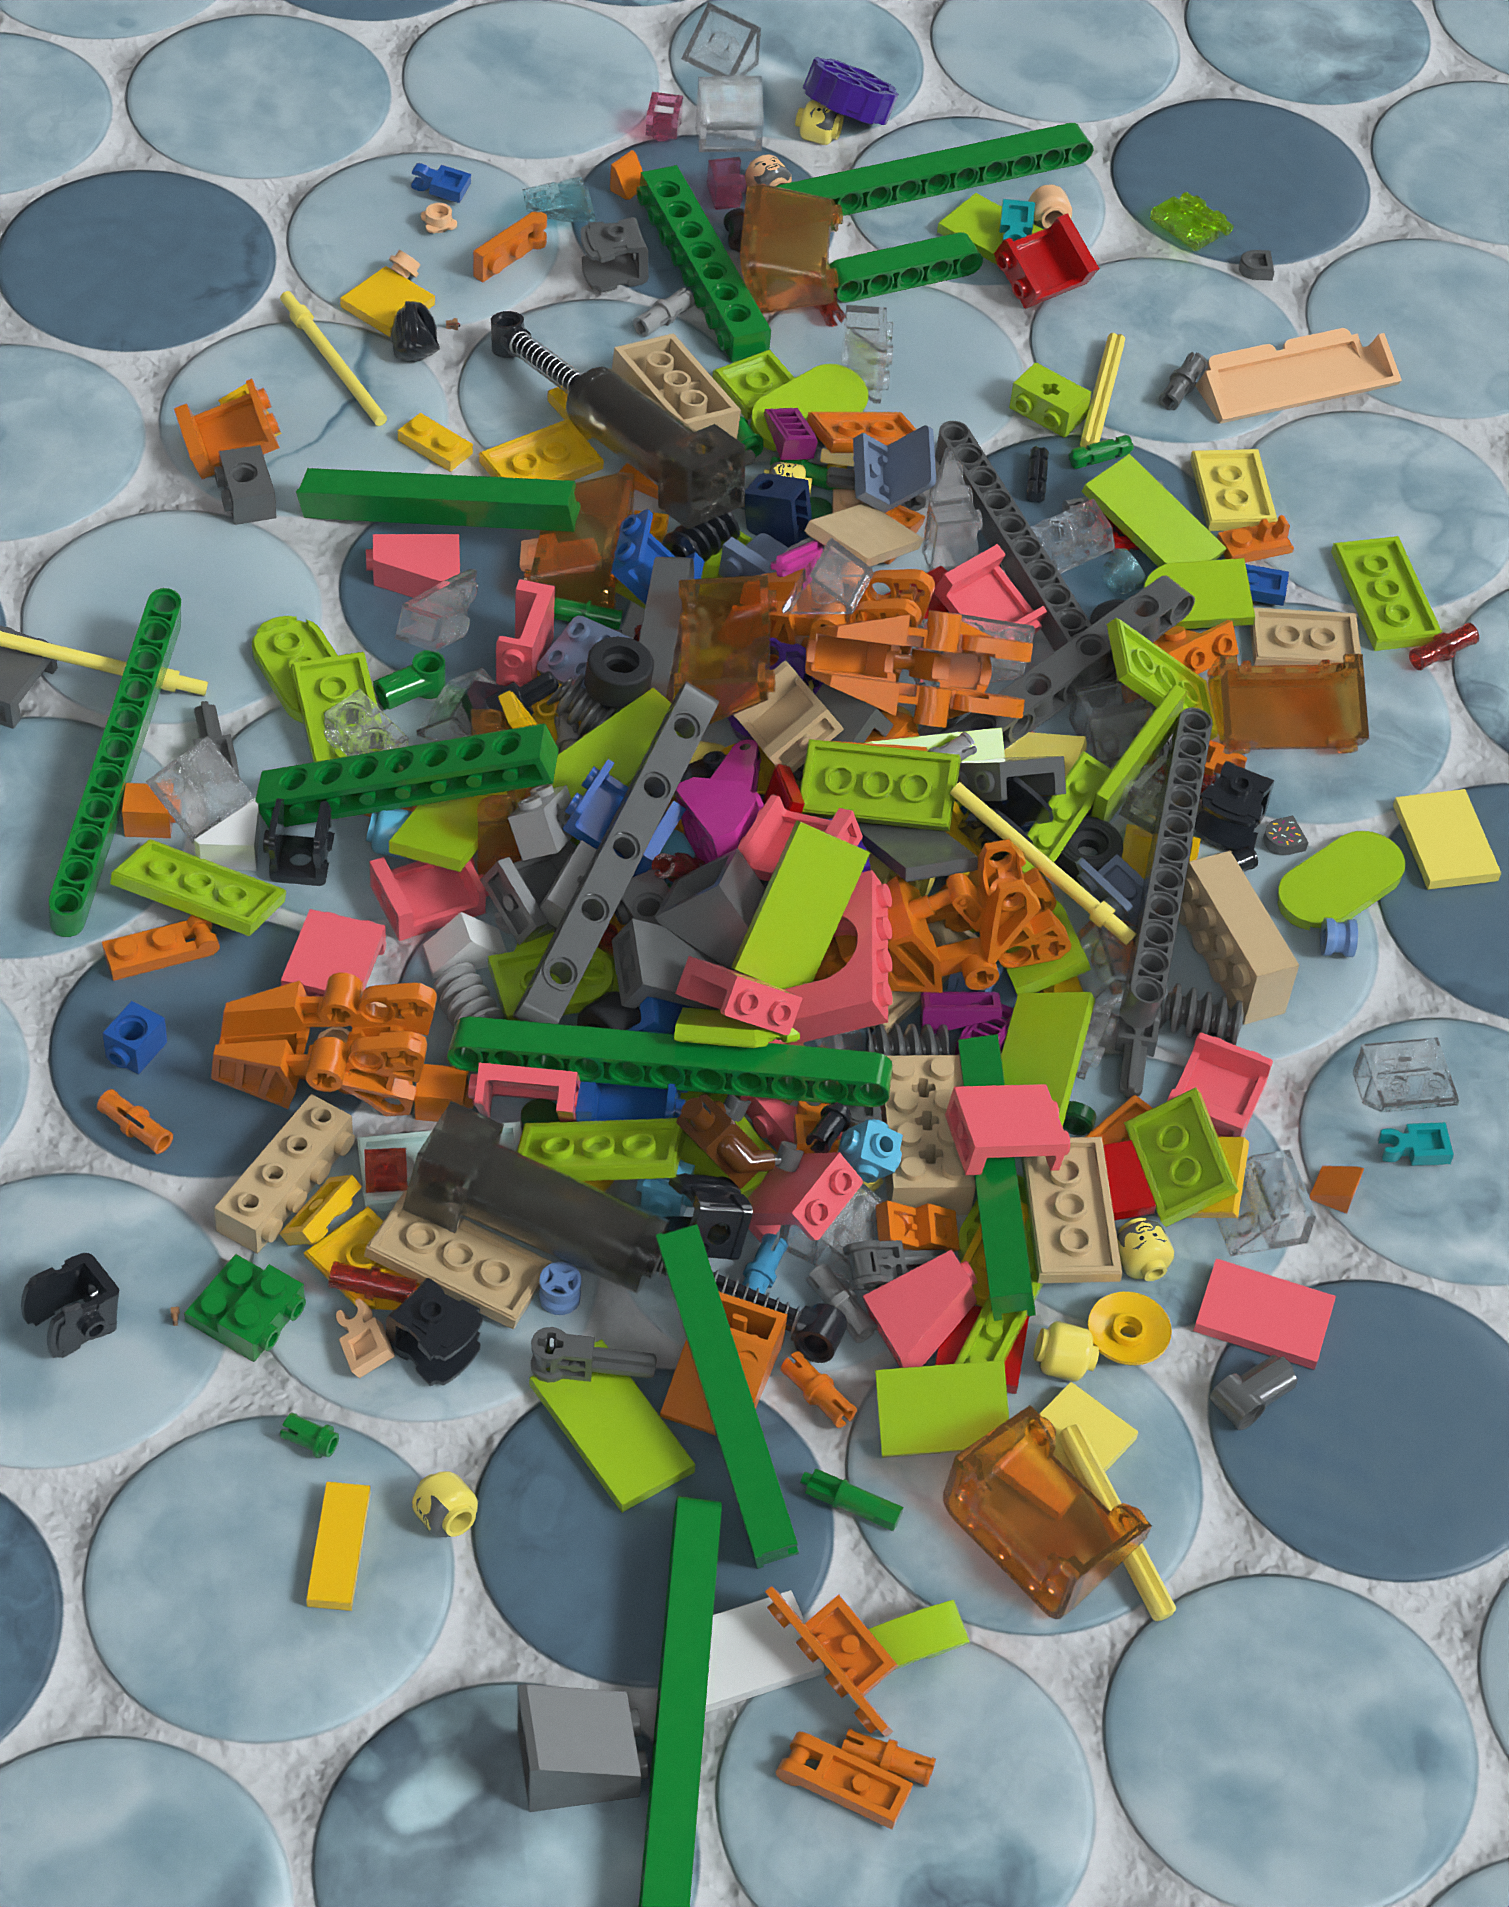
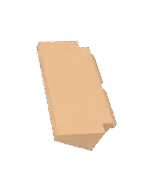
[1196,328,1402,424]

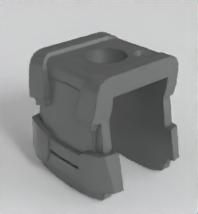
[581,217,649,293]

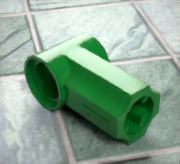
[373,650,446,710]

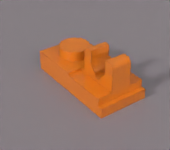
[1217,515,1294,563]

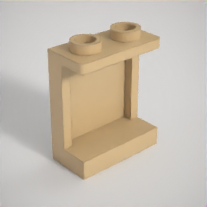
[730,661,844,773]

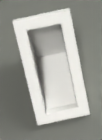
[194,800,260,871]
[423,912,507,979]

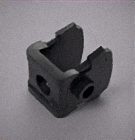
[1194,761,1275,852]
[958,776,1054,861]
[263,798,335,886]
[658,1173,753,1260]
[21,1253,120,1358]
[386,1278,483,1386]

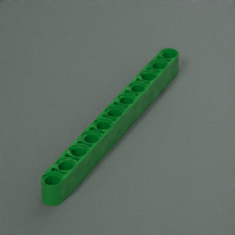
[766,123,1094,228]
[49,588,181,937]
[447,1016,893,1107]
[638,1496,722,1907]

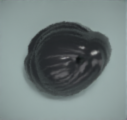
[391,301,440,361]

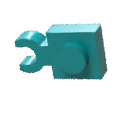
[999,199,1035,242]
[1378,1122,1454,1166]

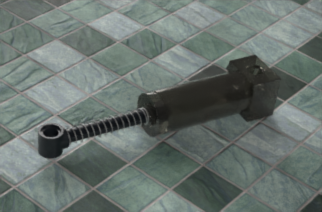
[491,311,756,529]
[403,1101,848,1363]

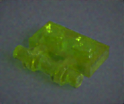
[1150,192,1234,251]

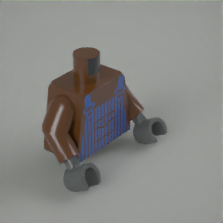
[676,1094,804,1189]

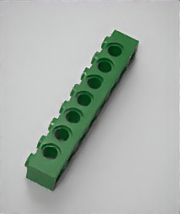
[636,165,771,363]
[255,723,559,828]

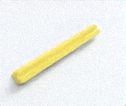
[1080,332,1125,448]
[1059,1424,1176,1622]

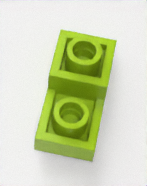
[868,1600,971,1670]

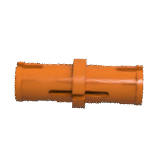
[97,1089,173,1154]
[780,1351,857,1428]
[842,1728,936,1787]

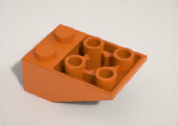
[660,1292,787,1436]

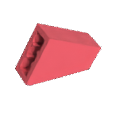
[366,534,460,611]
[862,1250,978,1368]

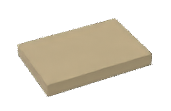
[1250,608,1363,673]

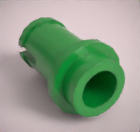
[736,416,764,459]
[280,1413,339,1458]

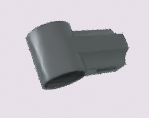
[1209,1355,1298,1430]

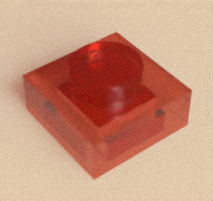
[364,1147,408,1193]

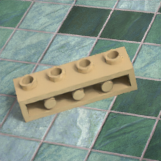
[214,1094,355,1254]

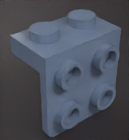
[853,425,936,513]
[718,533,788,585]
[537,616,632,709]
[1075,854,1144,932]

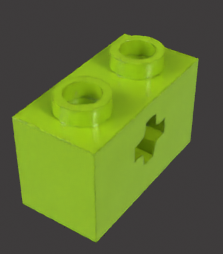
[1009,362,1092,438]

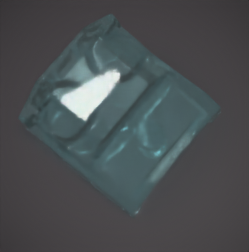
[522,177,596,223]

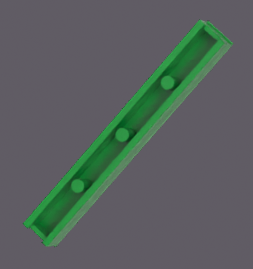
[296,468,581,532]
[958,1034,1036,1321]
[656,1224,799,1569]

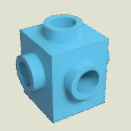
[838,1119,903,1183]
[636,1159,695,1220]

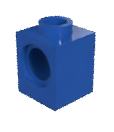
[103,1001,167,1075]

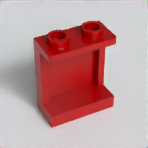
[993,213,1100,309]

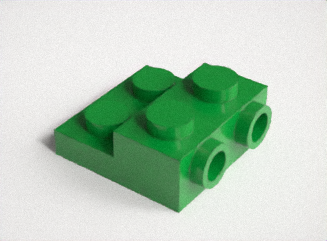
[184,1254,306,1362]

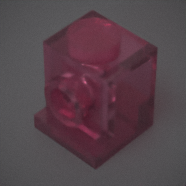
[645,92,683,142]
[707,157,746,210]

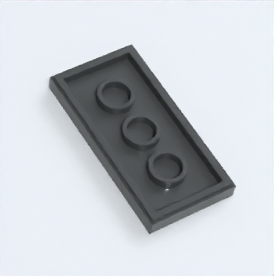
[857,822,978,882]

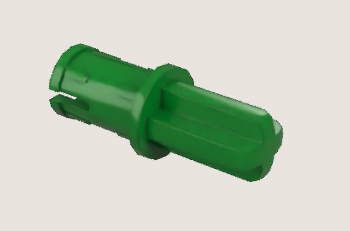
[554,597,623,630]

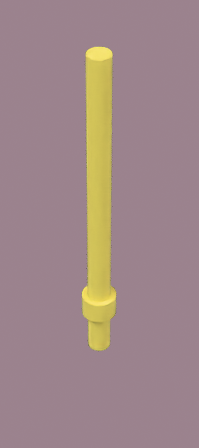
[280,291,387,426]
[0,631,208,696]
[950,782,1137,946]

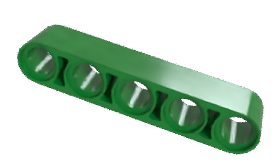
[824,232,983,303]

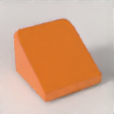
[610,150,643,200]
[1309,1166,1364,1214]

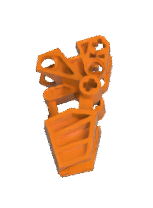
[722,561,935,682]
[805,610,1033,728]
[835,839,1071,993]
[211,972,437,1116]

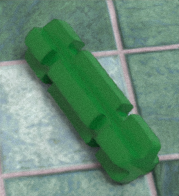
[1068,435,1134,469]

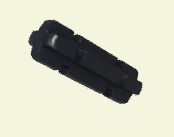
[1026,446,1049,503]

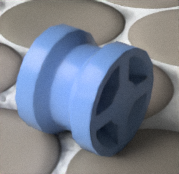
[1320,917,1358,957]
[539,1262,581,1315]

